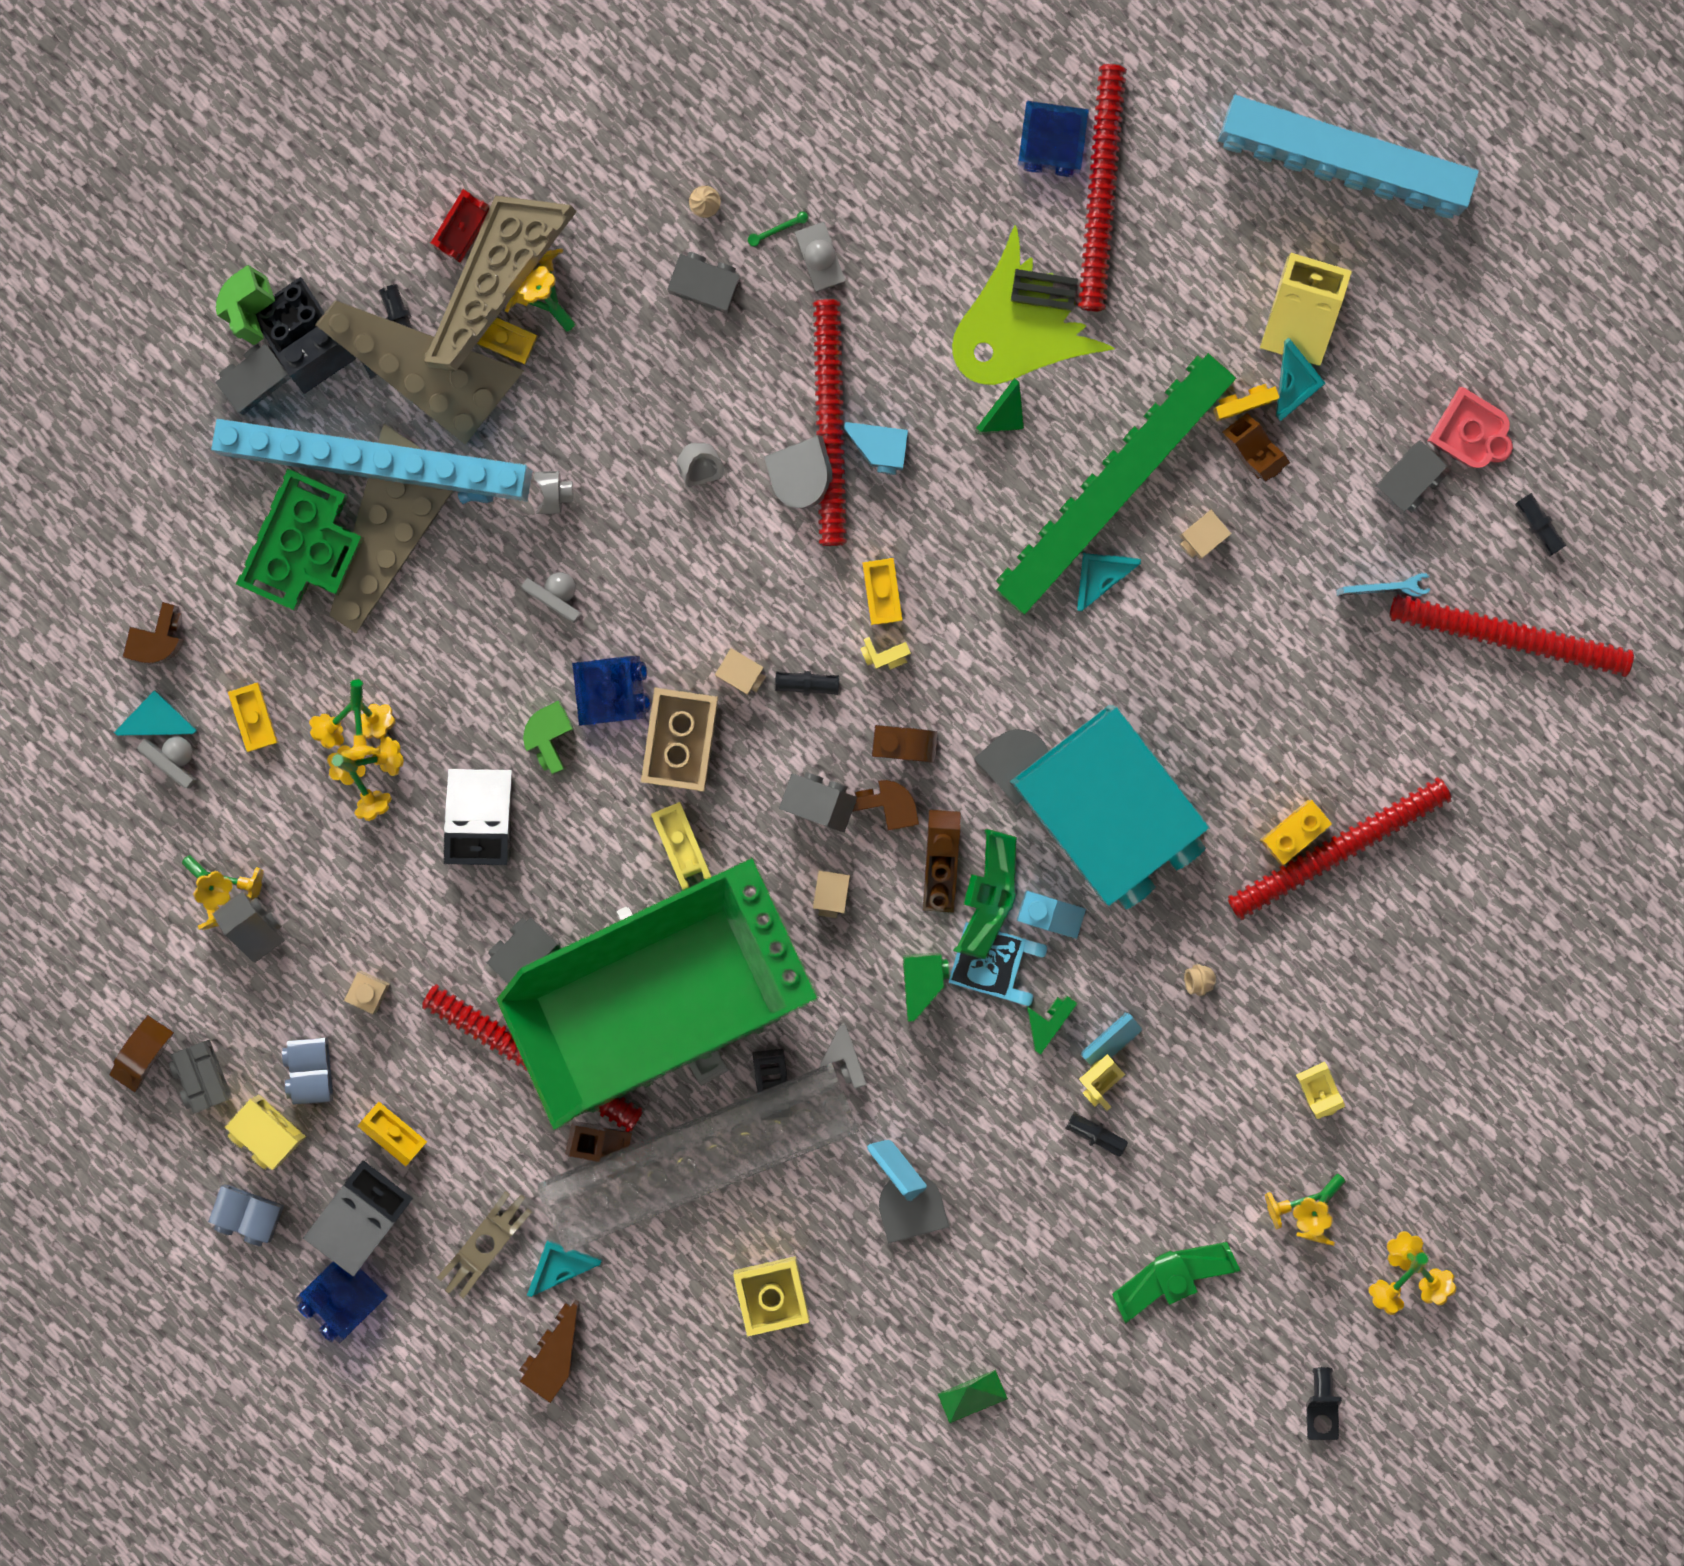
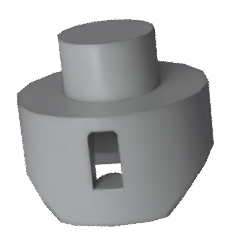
[676,443,725,488]
[534,471,574,514]

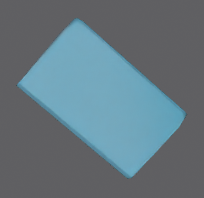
[1081,1013,1142,1066]
[867,1140,927,1201]

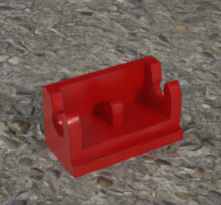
[431,189,490,264]

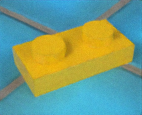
[477,318,538,365]
[1213,384,1280,422]
[862,558,903,625]
[228,682,279,752]
[357,1102,427,1167]

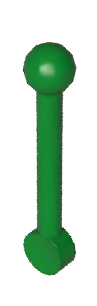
[747,211,809,247]

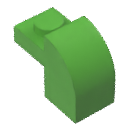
[216,265,275,345]
[523,701,574,774]

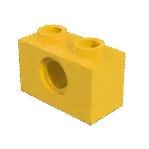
[1260,800,1332,865]

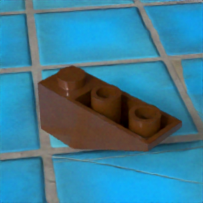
[923,810,961,913]
[519,1299,579,1403]

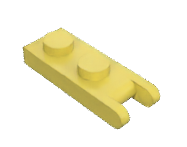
[651,802,712,890]

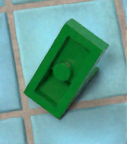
[1027,995,1078,1055]

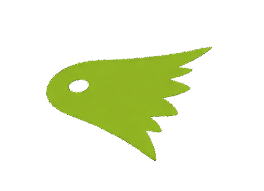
[952,225,1115,385]

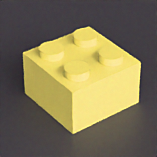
[225,1095,306,1170]
[733,1256,810,1337]

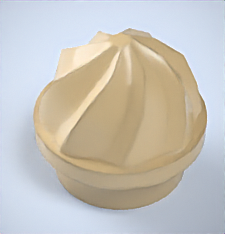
[689,186,721,218]
[1184,964,1216,996]

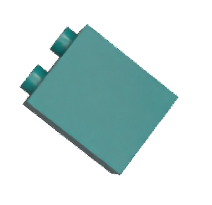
[1010,704,1209,910]

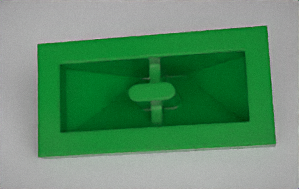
[975,378,1024,435]
[938,1369,1008,1423]

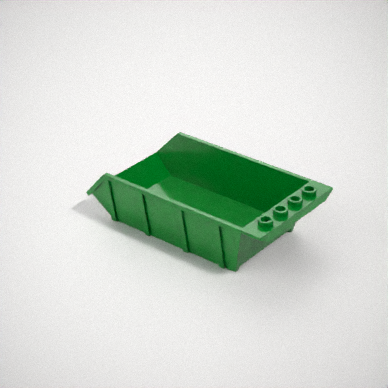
[496,858,818,1130]

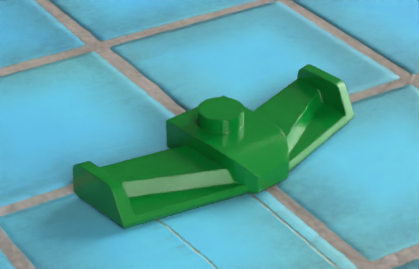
[953,829,1017,959]
[1112,1242,1241,1324]

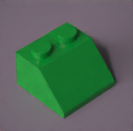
[903,953,950,1021]

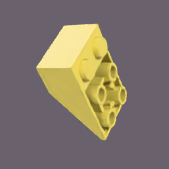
[1260,253,1352,366]

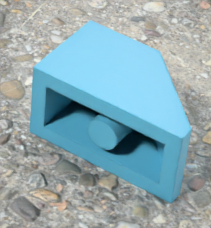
[844,422,908,475]
[1016,890,1086,939]

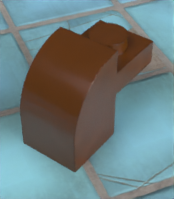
[1222,413,1290,482]
[122,602,184,664]
[872,725,938,763]
[852,780,919,831]
[109,1015,174,1092]
[565,1121,632,1164]

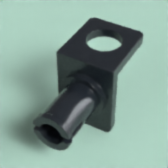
[1306,1367,1342,1440]

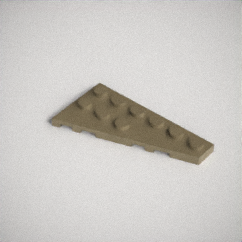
[424,195,577,371]
[315,300,524,445]
[330,424,453,633]

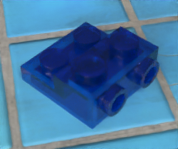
[1017,101,1089,177]
[572,656,651,726]
[296,1262,388,1344]

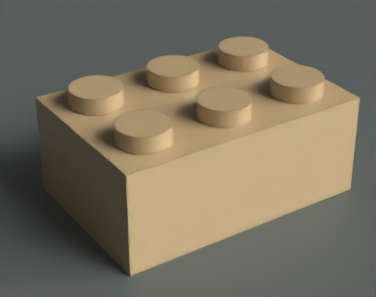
[641,688,719,791]

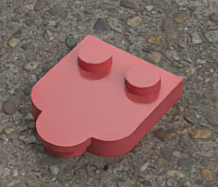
[1427,387,1513,468]

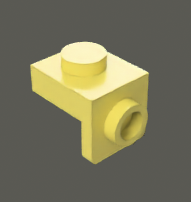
[860,637,911,670]
[1079,1054,1125,1111]
[1296,1062,1345,1119]

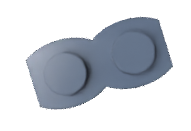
[282,1037,333,1105]
[208,1184,284,1246]

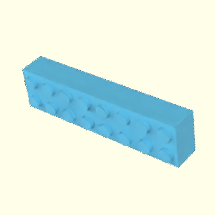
[1218,95,1479,219]

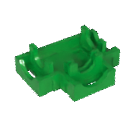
[236,468,364,611]

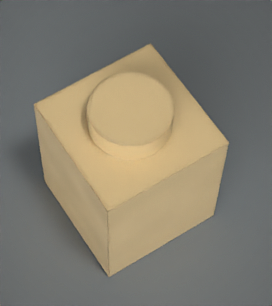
[1180,510,1231,560]
[715,648,766,695]
[813,870,850,918]
[344,971,390,1014]

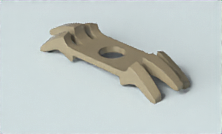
[437,1191,532,1299]

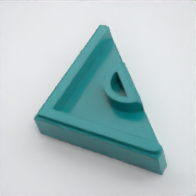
[1276,338,1326,421]
[1077,553,1141,612]
[114,690,198,736]
[527,1240,602,1297]

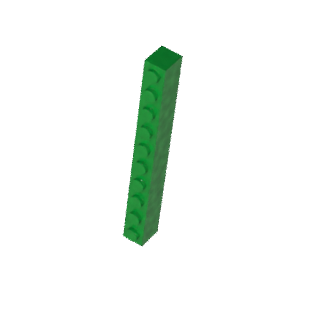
[995,353,1236,616]

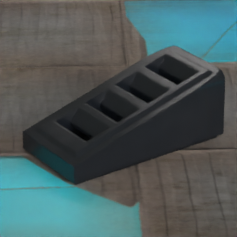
[752,1049,792,1119]

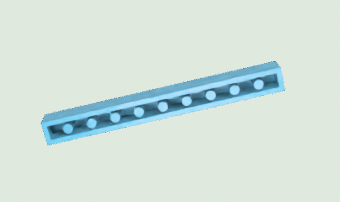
[211,419,533,502]

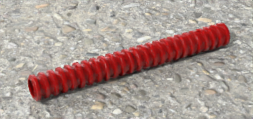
[1078,64,1127,312]
[813,299,847,546]
[1389,594,1634,677]
[1228,777,1452,920]
[422,984,643,1133]

